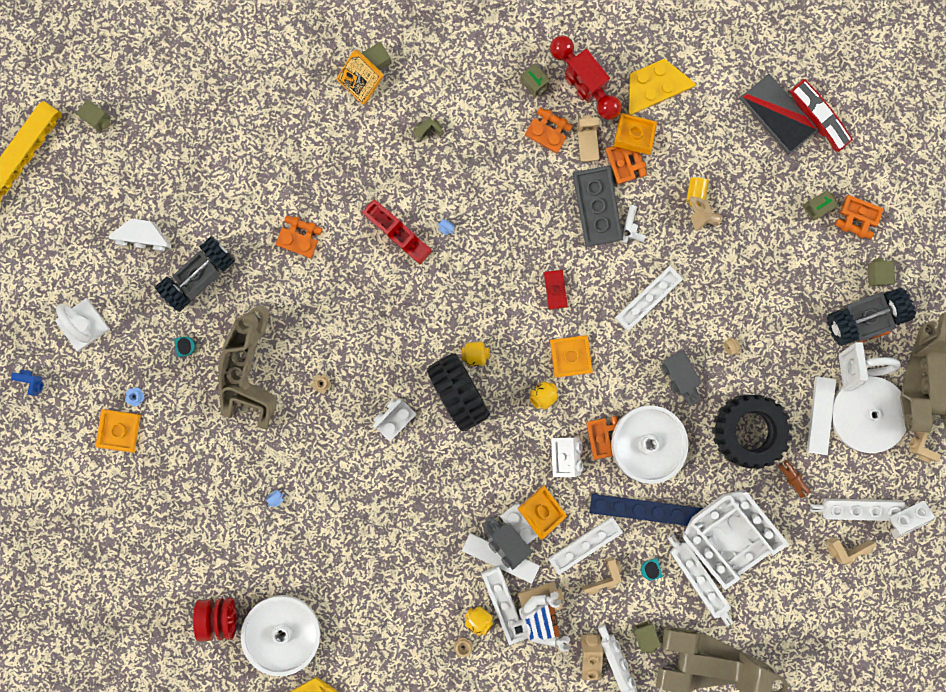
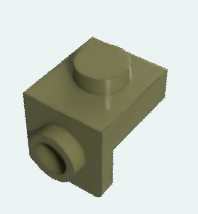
[413,117,443,142]

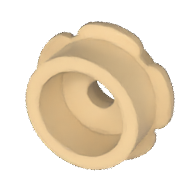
[724,338,741,356]
[312,374,331,393]
[454,637,473,657]

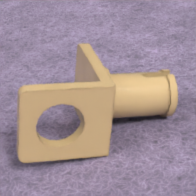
[689,196,722,231]

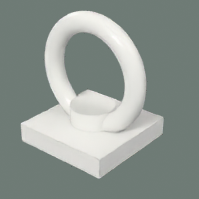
[55,298,110,352]
[839,342,901,391]

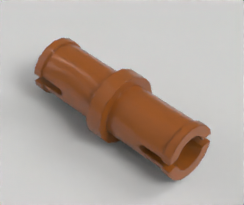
[778,459,811,498]

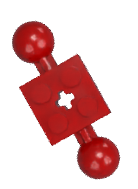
[550,35,621,120]

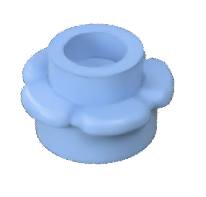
[437,219,455,236]
[125,387,144,406]
[265,490,283,507]

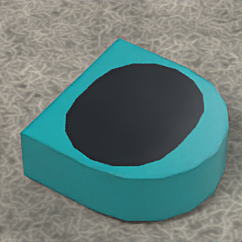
[174,337,196,357]
[640,558,663,580]

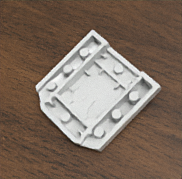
[682,490,789,590]

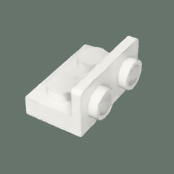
[373,398,417,441]
[551,437,583,477]
[889,501,935,539]
[500,502,537,544]

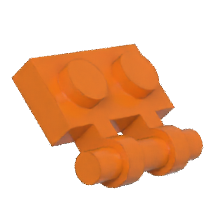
[524,107,573,154]
[605,146,647,185]
[835,195,884,239]
[275,215,323,259]
[586,416,619,460]

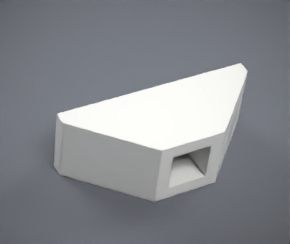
[109,219,172,252]

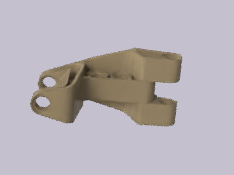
[218,305,277,430]
[900,312,946,433]
[656,627,788,692]

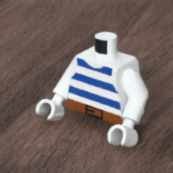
[511,592,570,652]

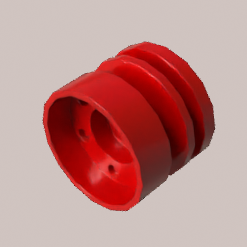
[193,597,237,642]

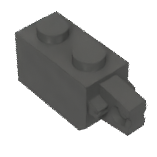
[660,350,701,406]
[482,517,533,570]

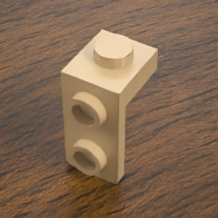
[577,115,599,162]
[909,418,941,463]
[826,537,877,564]
[582,557,622,595]
[518,582,564,611]
[581,634,603,680]

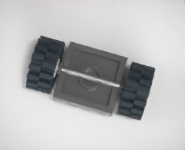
[155,236,235,312]
[827,288,916,346]

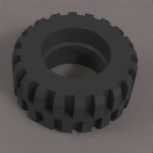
[427,353,490,431]
[712,394,793,469]

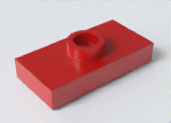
[544,269,568,310]

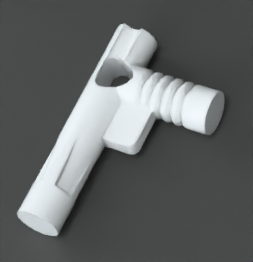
[620,205,645,244]

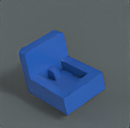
[11,369,44,396]

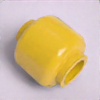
[462,341,490,367]
[529,381,558,410]
[464,606,494,636]

